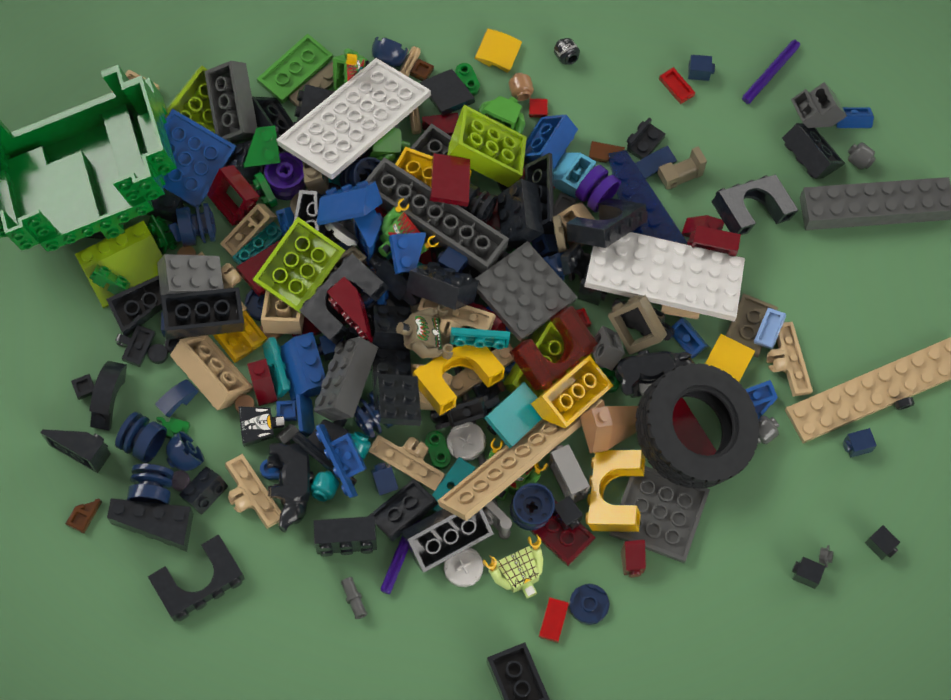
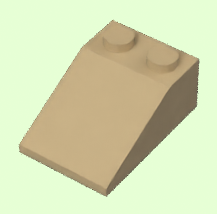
[261,291,304,335]

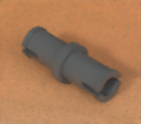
[341,577,367,619]

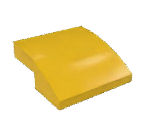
[474,29,522,73]
[213,310,268,363]
[705,334,755,382]

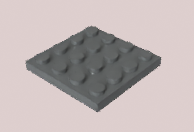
[475,241,577,341]
[609,466,710,563]

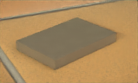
[726,293,778,358]

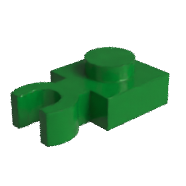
[156,417,190,439]

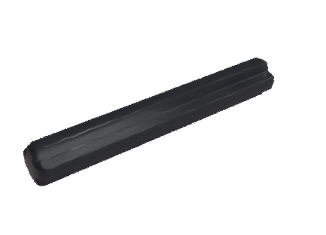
[292,432,357,486]

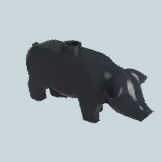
[613,350,694,398]
[267,443,313,532]

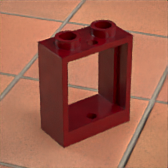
[207,165,260,226]
[687,225,741,257]

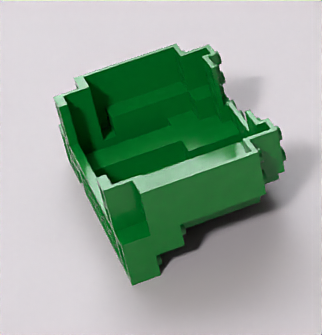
[0,65,177,252]

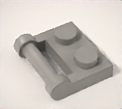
[483,500,512,540]

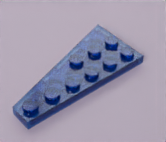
[608,150,688,245]

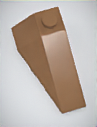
[579,406,639,454]

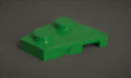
[244,126,280,167]

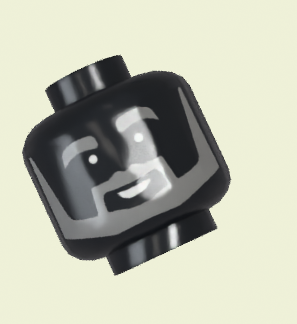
[554,38,580,65]

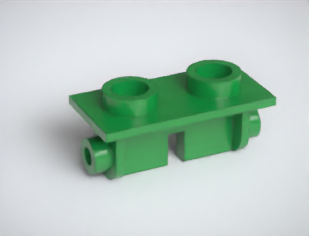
[147,215,177,255]
[89,264,131,295]

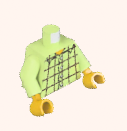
[482,534,543,598]

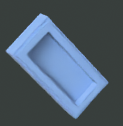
[754,308,786,349]

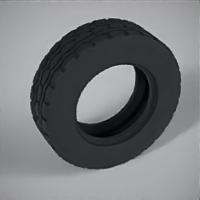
[635,363,759,489]

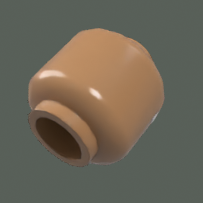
[509,73,534,101]

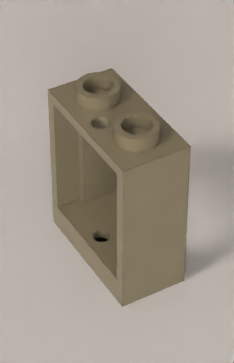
[608,294,667,355]

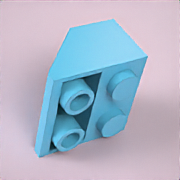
[553,152,596,199]

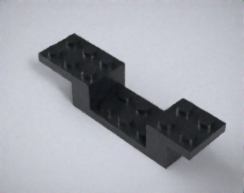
[371,305,422,426]

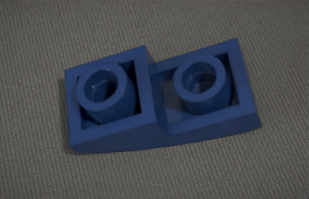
[635,146,677,180]
[155,379,199,418]

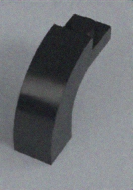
[89,361,127,431]

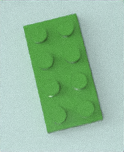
[257,33,333,103]

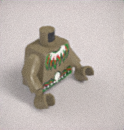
[396,304,453,359]

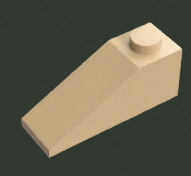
[220,204,277,257]

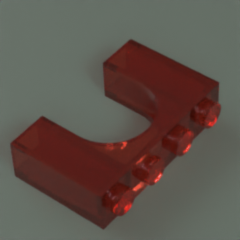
[509,306,598,390]

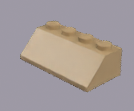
[170,335,253,411]

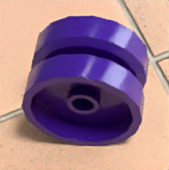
[264,152,306,201]
[575,165,621,213]

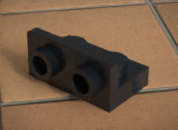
[626,117,666,160]

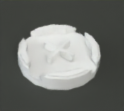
[325,222,359,247]
[447,422,486,461]
[444,548,484,587]

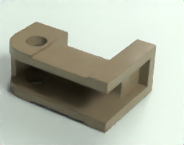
[657,146,707,189]

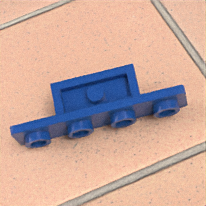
[316,424,367,498]

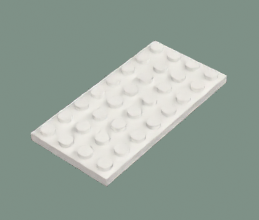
[276,58,431,179]
[584,232,745,321]

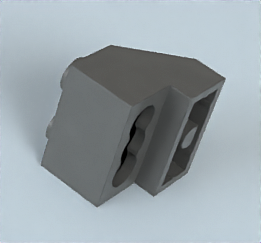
[791,82,847,128]

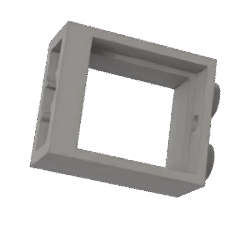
[549,445,590,503]

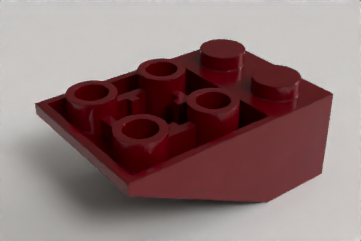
[327,276,373,343]

